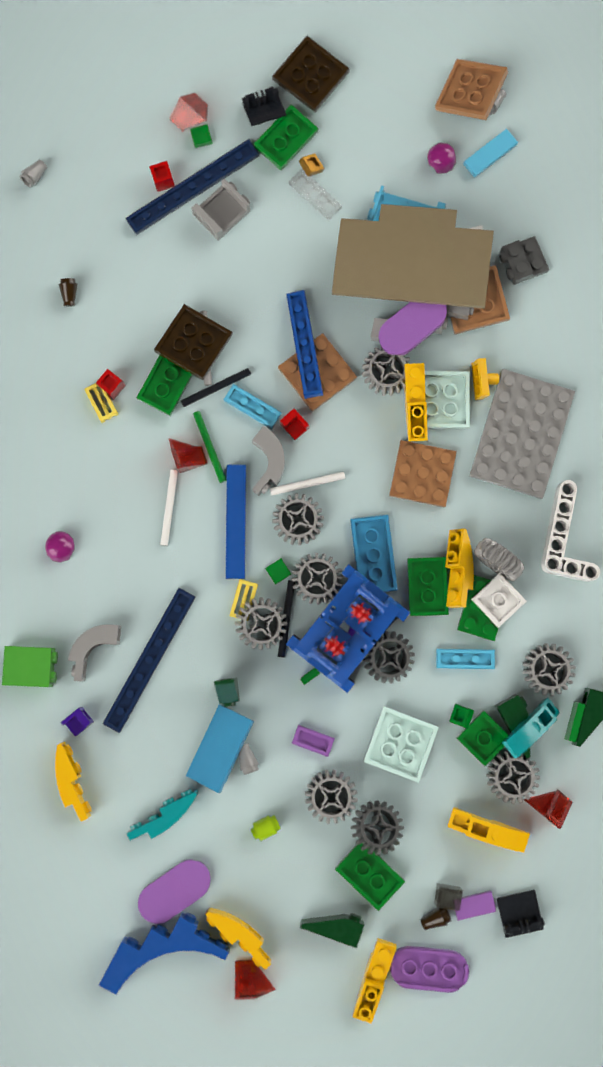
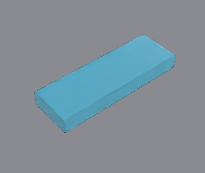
[463,129,518,178]
[223,384,282,430]
[436,649,495,669]

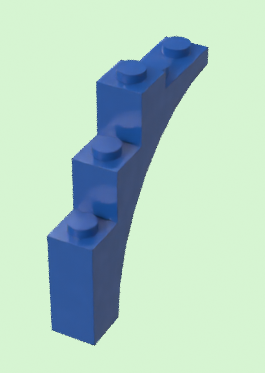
[99,913,230,995]

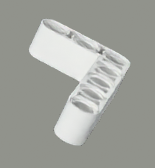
[541,480,600,582]

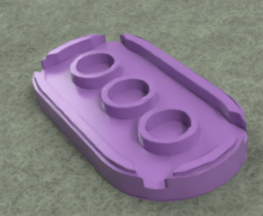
[379,302,447,356]
[138,859,210,924]
[390,946,469,993]

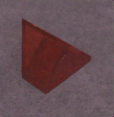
[169,93,208,131]
[169,438,208,473]
[523,789,573,829]
[235,960,276,1000]

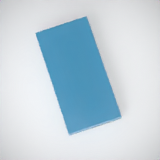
[350,515,398,595]
[186,704,254,793]

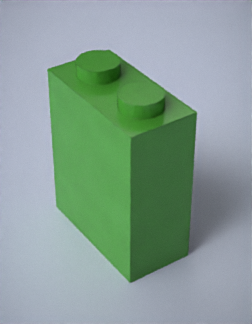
[2,646,58,687]

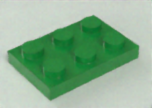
[254,105,318,170]
[136,355,193,417]
[407,557,449,616]
[457,575,498,641]
[335,843,405,911]

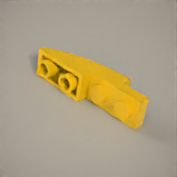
[404,363,428,441]
[445,528,474,608]
[55,742,92,822]
[447,807,530,853]
[205,908,271,970]
[353,938,397,1024]

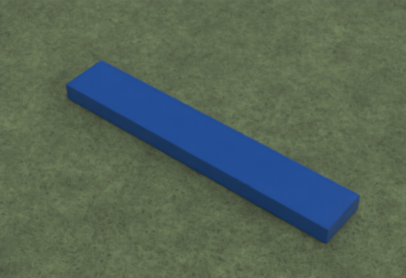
[286,290,323,399]
[226,465,246,579]

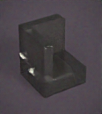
[434,883,463,911]

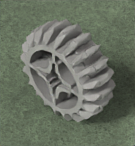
[362,347,410,396]
[272,494,324,545]
[474,538,524,581]
[291,553,343,605]
[235,597,287,650]
[522,643,576,696]
[486,751,540,804]
[305,770,358,824]

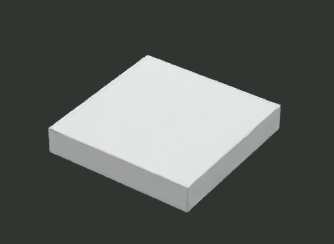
[471,573,527,628]

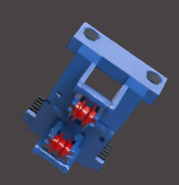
[286,564,410,693]

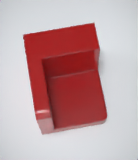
[149,161,175,192]
[96,369,126,399]
[280,408,309,440]

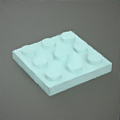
[425,371,470,429]
[363,706,439,783]

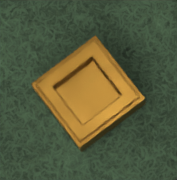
[298,153,325,177]

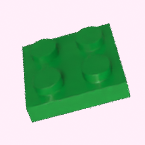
[456,710,509,766]

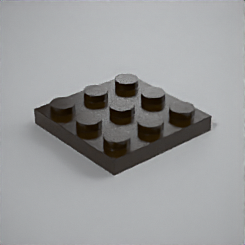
[272,36,350,112]
[154,304,233,380]

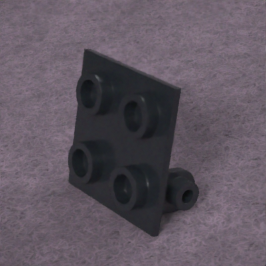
[242,86,287,126]
[496,889,545,938]

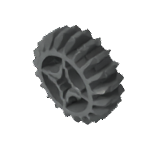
[363,631,415,684]
[351,800,404,856]

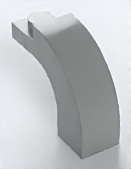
[252,426,285,496]
[68,625,121,682]

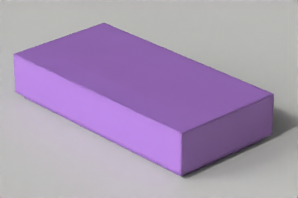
[292,725,335,757]
[452,891,496,921]

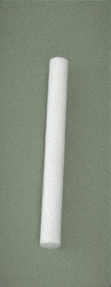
[160,470,178,546]
[270,471,345,496]

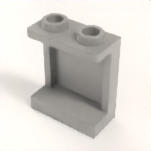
[191,179,250,240]

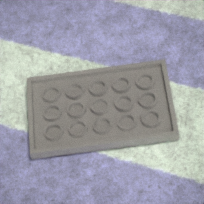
[469,369,575,499]

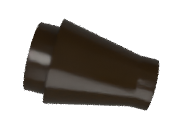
[58,278,77,307]
[420,906,451,931]

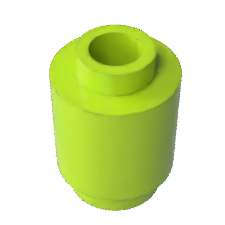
[251,815,281,842]

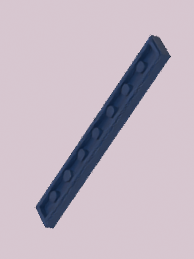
[125,139,259,235]
[102,588,196,733]

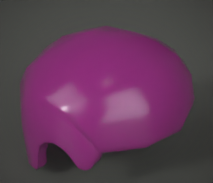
[427,143,456,174]
[45,531,75,563]

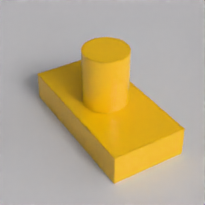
[471,358,499,400]

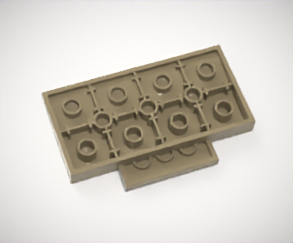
[332,204,494,309]

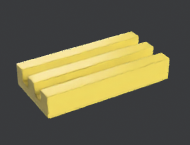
[84,383,119,423]
[229,579,258,621]

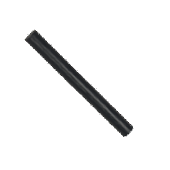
[181,368,251,407]
[277,580,295,658]

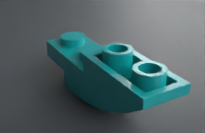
[503,697,560,759]
[126,789,198,841]

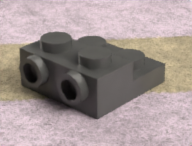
[499,236,549,285]

